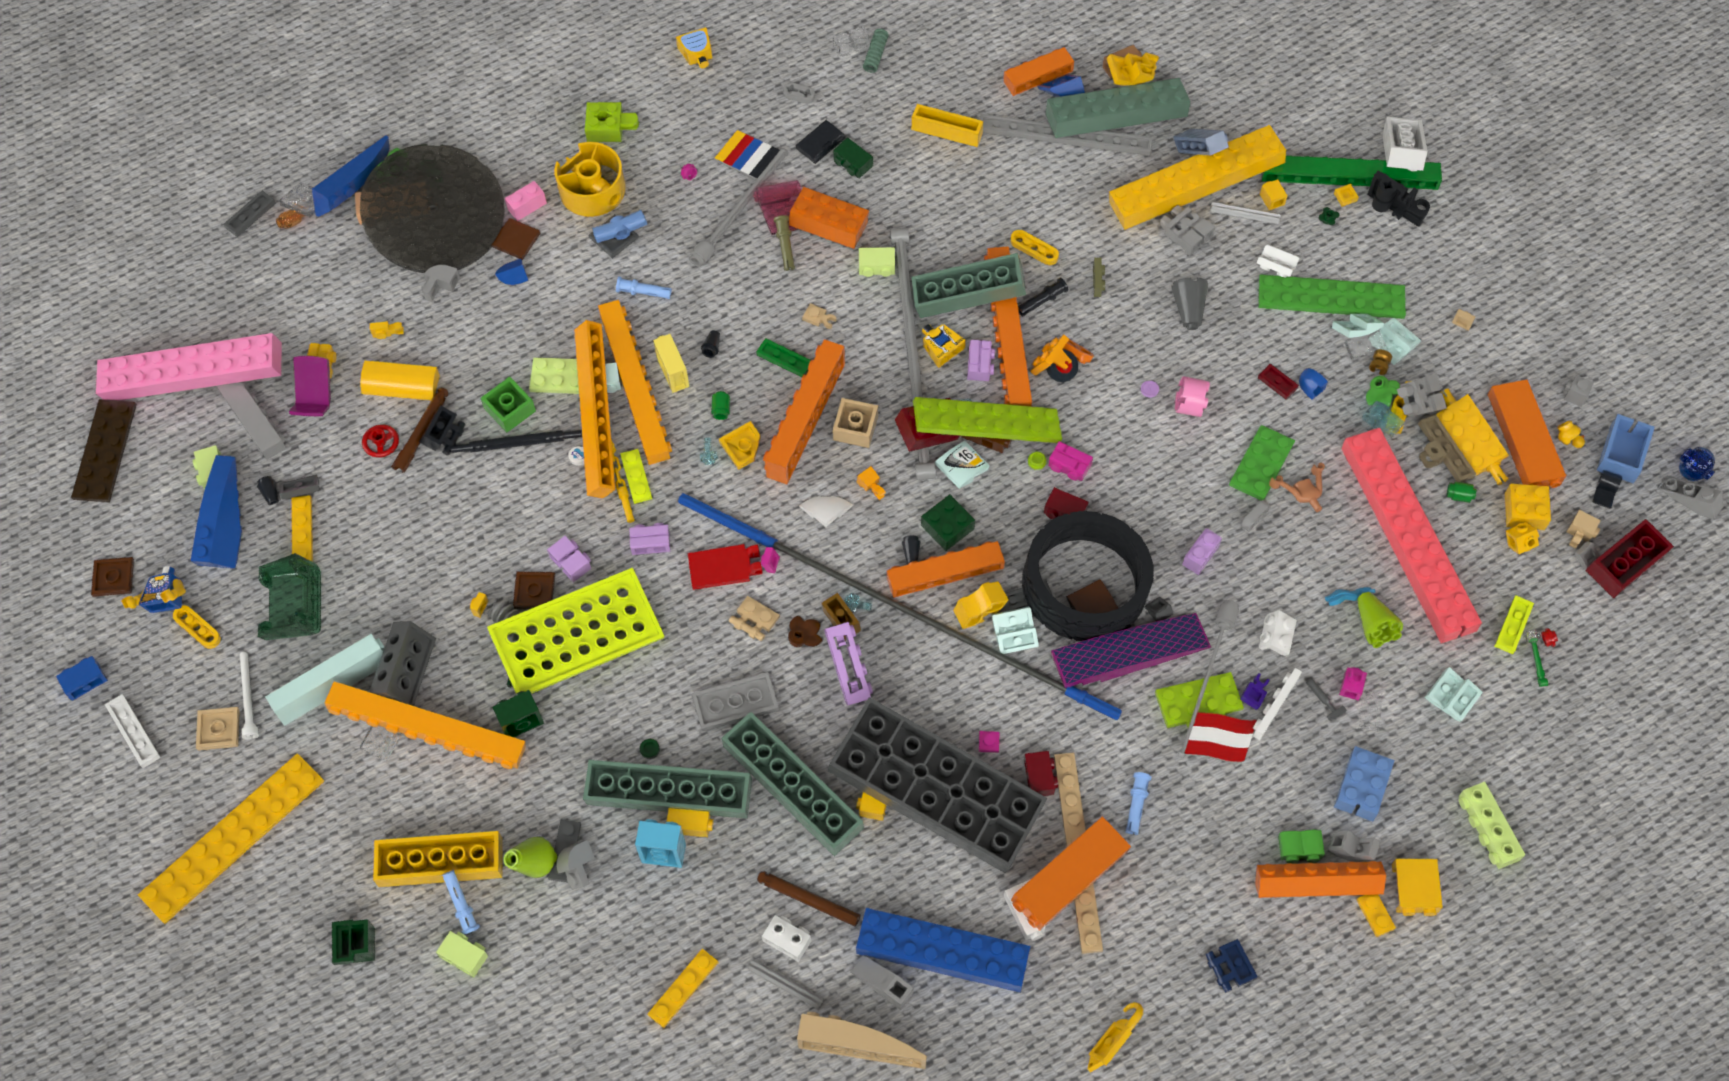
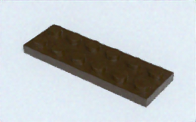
[71,399,137,503]

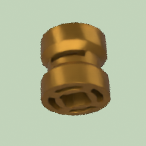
[1369,349,1392,375]

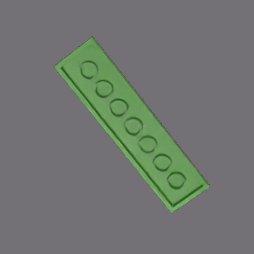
[1258,275,1406,319]

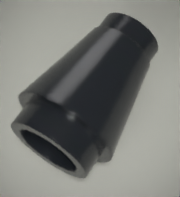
[701,330,720,358]
[257,476,279,505]
[902,535,921,565]

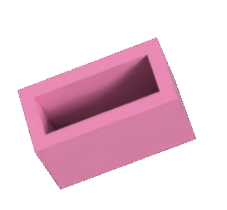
[505,181,547,221]

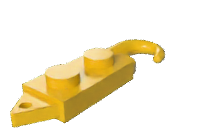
[1087,1002,1144,1073]

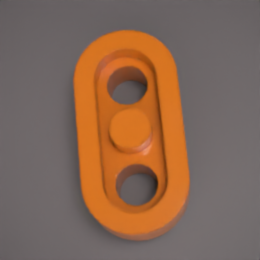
[1063,339,1094,364]

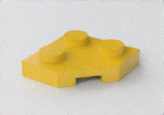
[719,421,761,470]

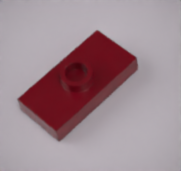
[1258,363,1299,400]

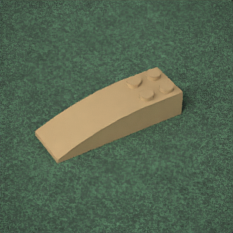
[797,1012,927,1069]

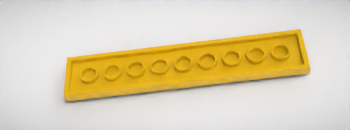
[138,753,324,924]

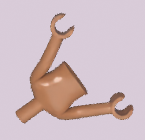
[1269,462,1325,512]

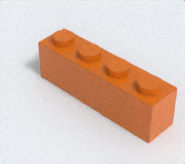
[1004,47,1074,96]

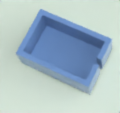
[1596,414,1655,484]
[1334,746,1395,822]

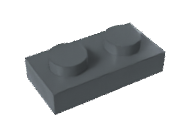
[280,474,319,500]

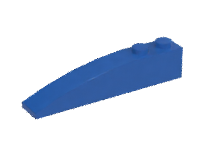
[312,135,390,217]
[191,455,242,569]

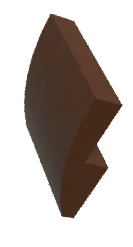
[1066,579,1118,614]

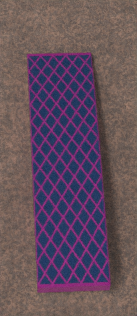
[1051,613,1211,688]

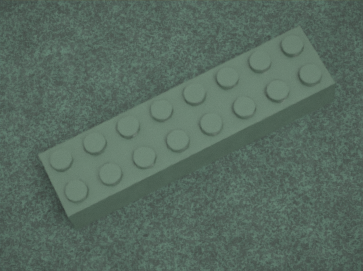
[1045,78,1191,138]
[721,712,864,857]
[583,760,752,819]

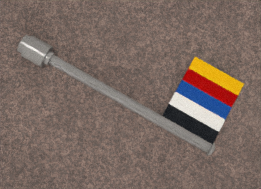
[689,130,788,267]

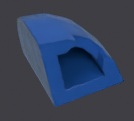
[495,259,529,285]
[1299,368,1328,400]

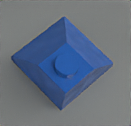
[1037,74,1085,97]

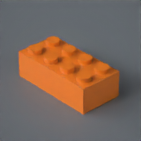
[789,187,869,249]

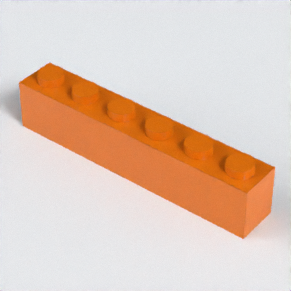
[887,541,1005,598]
[1255,861,1386,898]

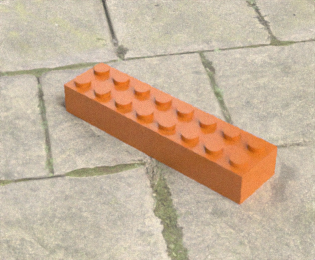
[763,339,845,485]

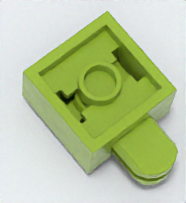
[585,102,639,142]

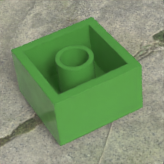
[480,377,536,433]

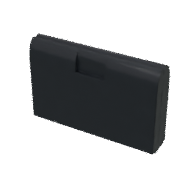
[796,120,846,164]

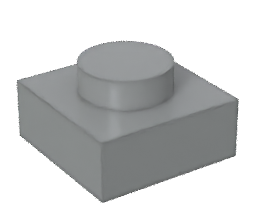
[1574,541,1600,569]

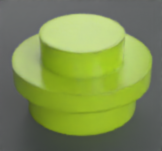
[1028,451,1047,470]

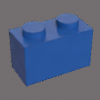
[56,656,108,701]

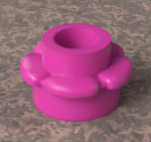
[681,163,697,180]

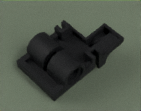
[1367,170,1430,227]

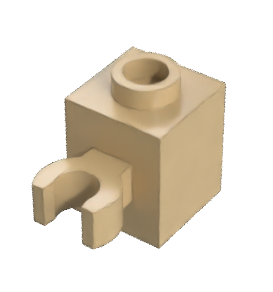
[1567,510,1601,549]

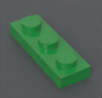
[756,338,811,377]

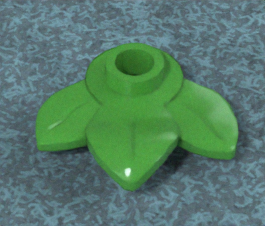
[1366,376,1400,408]

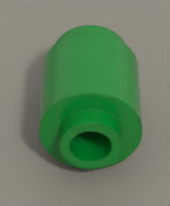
[711,391,730,420]
[1447,481,1477,503]

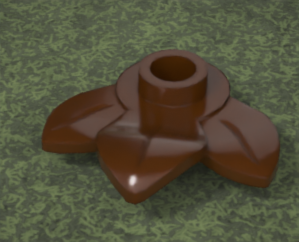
[788,616,823,647]

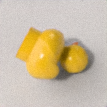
[1557,420,1585,448]

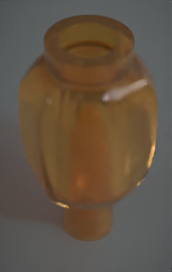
[276,208,308,229]

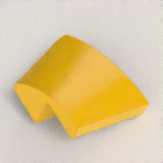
[1107,52,1159,86]

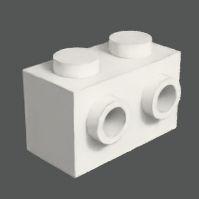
[762,915,811,962]

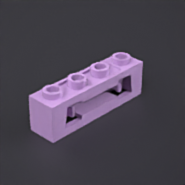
[824,622,873,705]

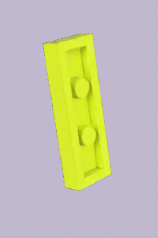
[620,449,652,504]
[1494,595,1534,654]

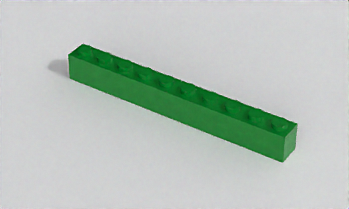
[1261,155,1442,190]

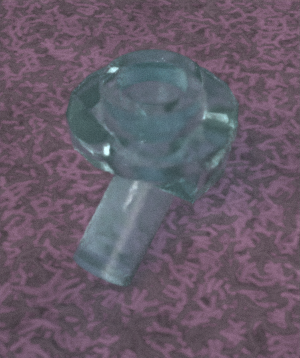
[700,438,719,465]
[844,593,872,612]

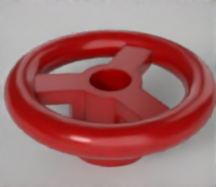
[362,424,399,458]

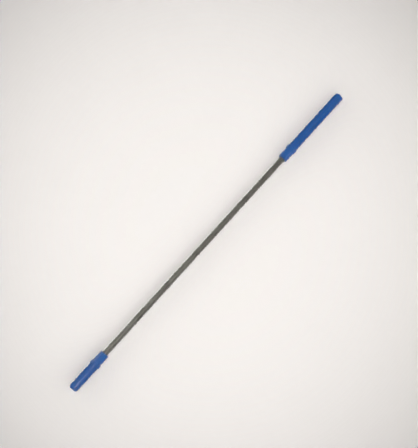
[678,493,1122,720]

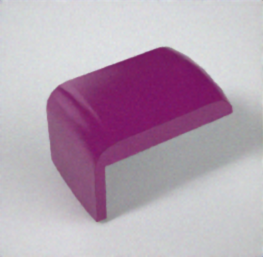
[289,356,331,417]

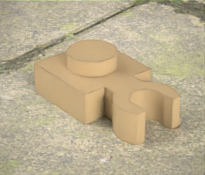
[802,303,837,329]

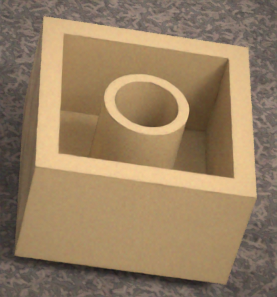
[833,398,878,448]

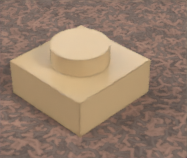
[1452,309,1475,331]

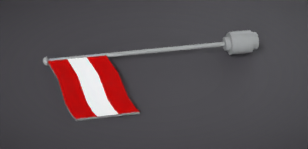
[1178,600,1257,763]

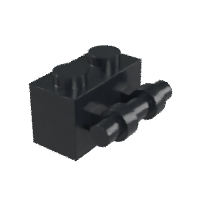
[419,405,466,456]

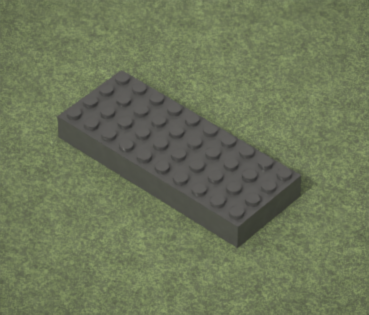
[827,697,1047,874]

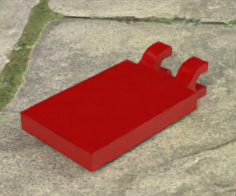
[688,544,763,590]

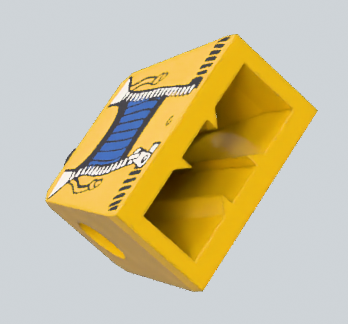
[922,324,966,368]

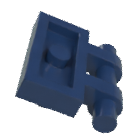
[1205,939,1258,993]

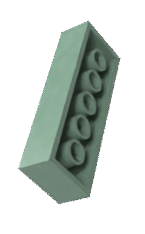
[912,253,1026,318]

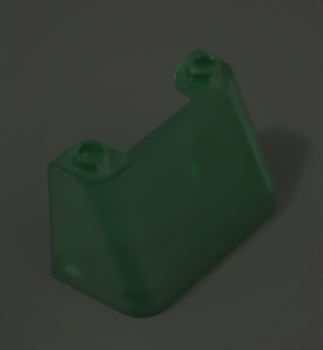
[258,553,321,640]

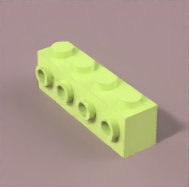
[1459,782,1525,869]

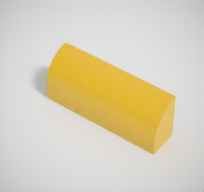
[360,360,440,400]

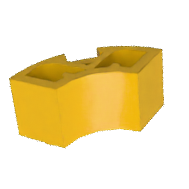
[953,581,1008,629]

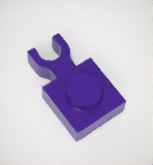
[1240,673,1270,710]

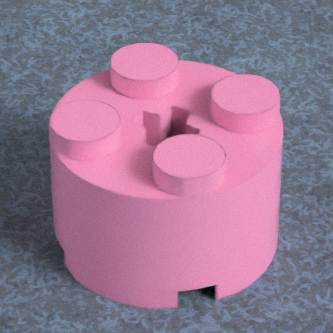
[1175,376,1210,417]

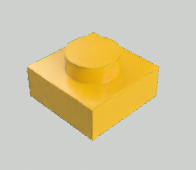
[1334,184,1359,207]
[470,592,489,618]

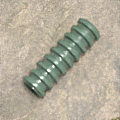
[863,29,889,73]

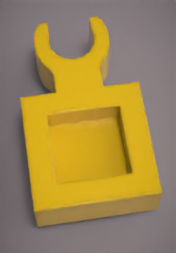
[370,321,404,339]

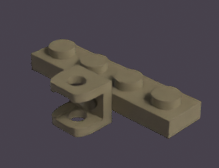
[1418,415,1476,482]

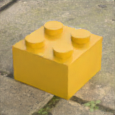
[1505,484,1551,530]

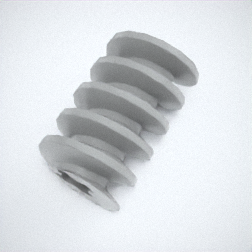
[487,599,528,641]

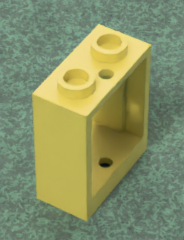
[653,334,689,393]

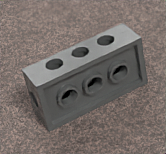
[370,621,436,706]

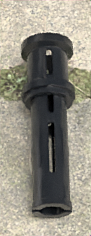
[1018,277,1069,317]

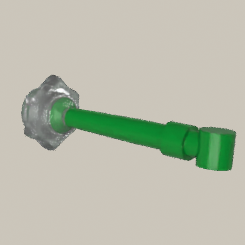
[1523,630,1548,687]

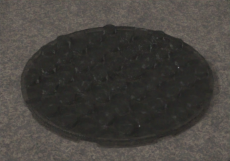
[360,144,505,273]

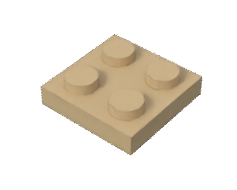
[196,707,240,751]

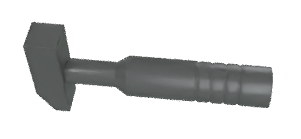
[1306,678,1347,720]

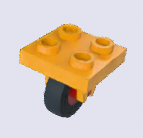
[1030,334,1078,383]

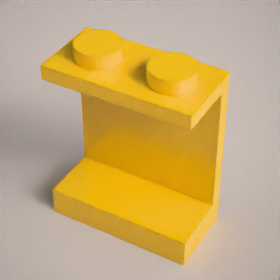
[1392,859,1443,916]

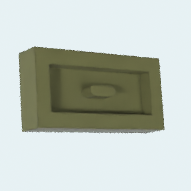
[1093,257,1105,297]

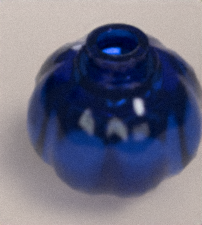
[1679,447,1715,481]

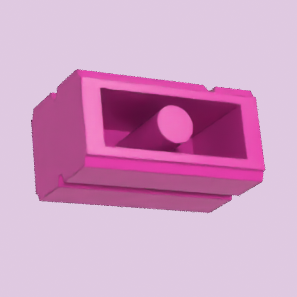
[1048,441,1093,482]

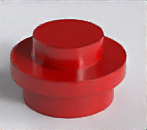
[1541,628,1558,647]

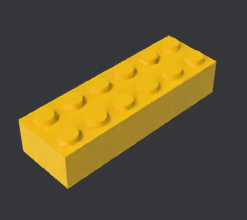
[373,831,503,887]

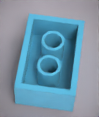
[635,819,686,868]

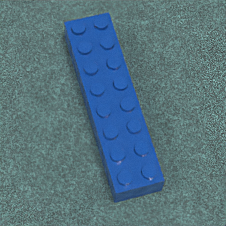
[856,908,1030,993]

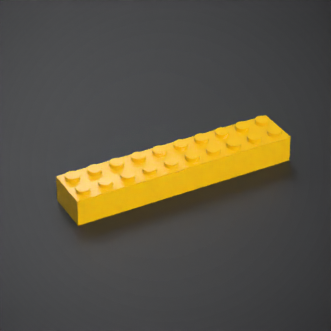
[1109,125,1286,230]

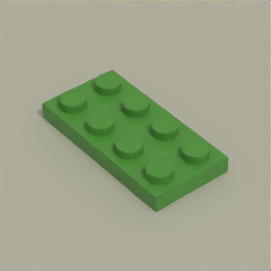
[1229,425,1295,500]

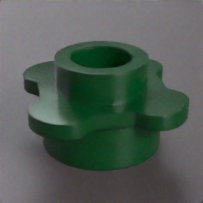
[1318,207,1340,225]

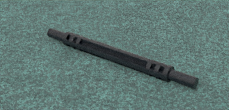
[451,430,582,453]

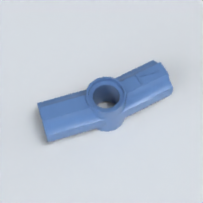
[592,210,647,243]

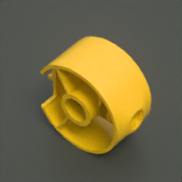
[554,142,626,217]

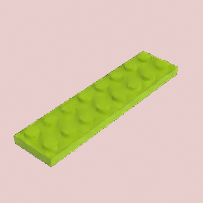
[913,397,1062,443]

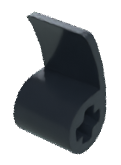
[1592,470,1622,509]

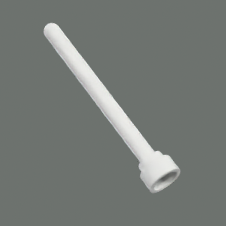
[240,651,259,740]

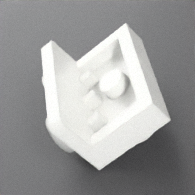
[1257,244,1300,278]
[1259,610,1297,656]

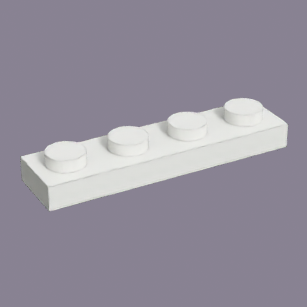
[1253,668,1302,740]
[105,694,161,768]

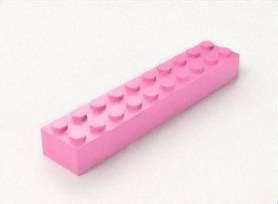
[96,333,282,401]

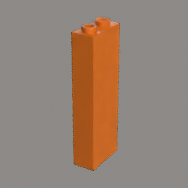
[1488,379,1566,488]
[1011,816,1131,931]

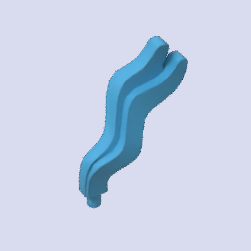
[1325,587,1376,606]

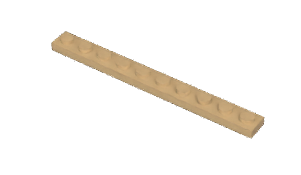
[1054,753,1103,954]

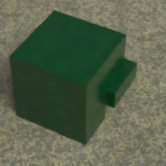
[332,919,375,965]

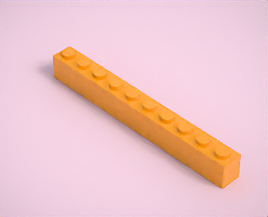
[598,300,672,465]
[574,320,615,498]
[325,681,526,769]

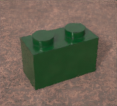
[833,137,873,178]

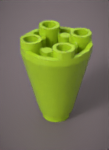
[1357,592,1403,648]
[503,836,557,878]

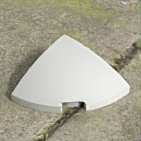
[799,496,853,527]

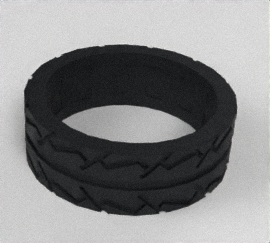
[1022,511,1154,641]

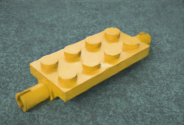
[1435,388,1509,485]

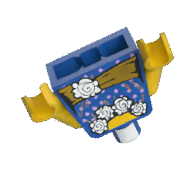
[121,566,186,613]

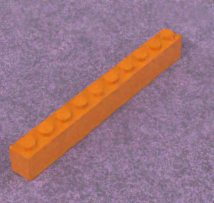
[984,246,1032,407]

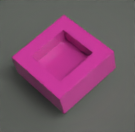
[761,547,780,574]
[979,731,1000,753]

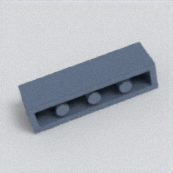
[1173,129,1229,156]

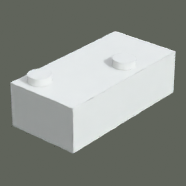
[1383,117,1428,171]

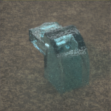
[1362,401,1405,438]

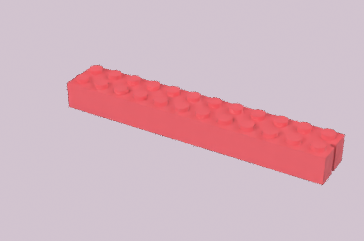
[1341,428,1482,644]

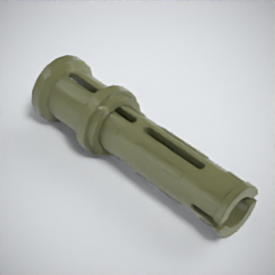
[773,215,795,271]

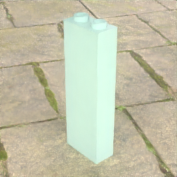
[265,634,385,726]

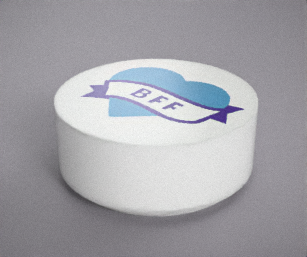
[568,446,584,466]

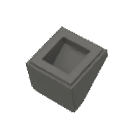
[1144,597,1173,622]

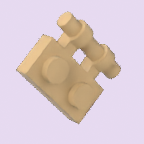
[729,596,780,641]

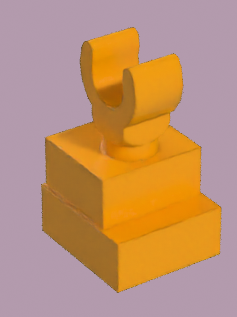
[856,466,886,500]

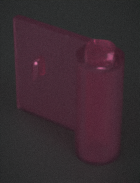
[753,180,801,235]

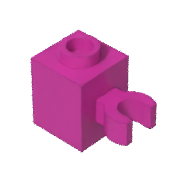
[1339,667,1367,701]

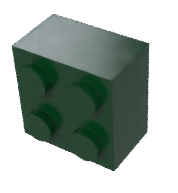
[921,494,975,551]
[492,690,544,738]

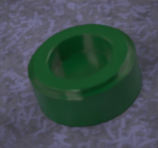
[639,738,660,759]

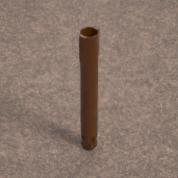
[391,387,448,473]
[757,871,861,927]

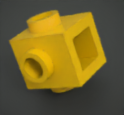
[1506,522,1539,554]

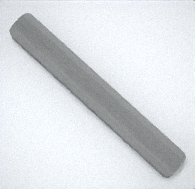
[1210,202,1281,224]
[748,959,824,1009]

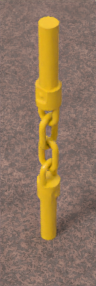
[611,439,635,523]

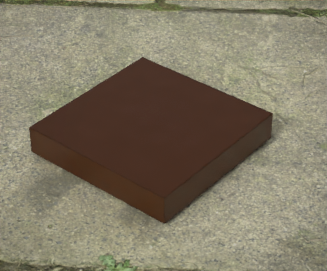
[491,218,541,260]
[91,557,134,597]
[513,571,555,609]

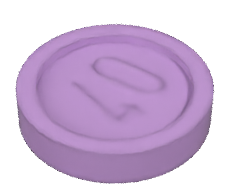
[1141,381,1159,398]

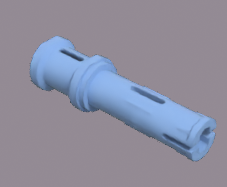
[616,276,672,299]
[1125,772,1152,835]
[442,870,480,934]

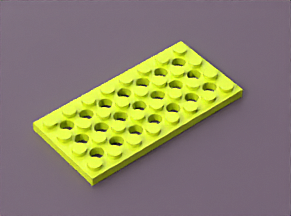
[487,568,664,694]

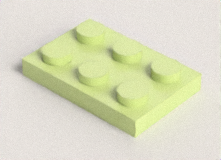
[529,358,579,394]

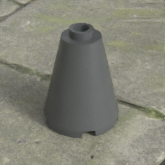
[1171,277,1208,330]

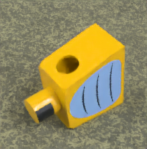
[676,27,712,69]

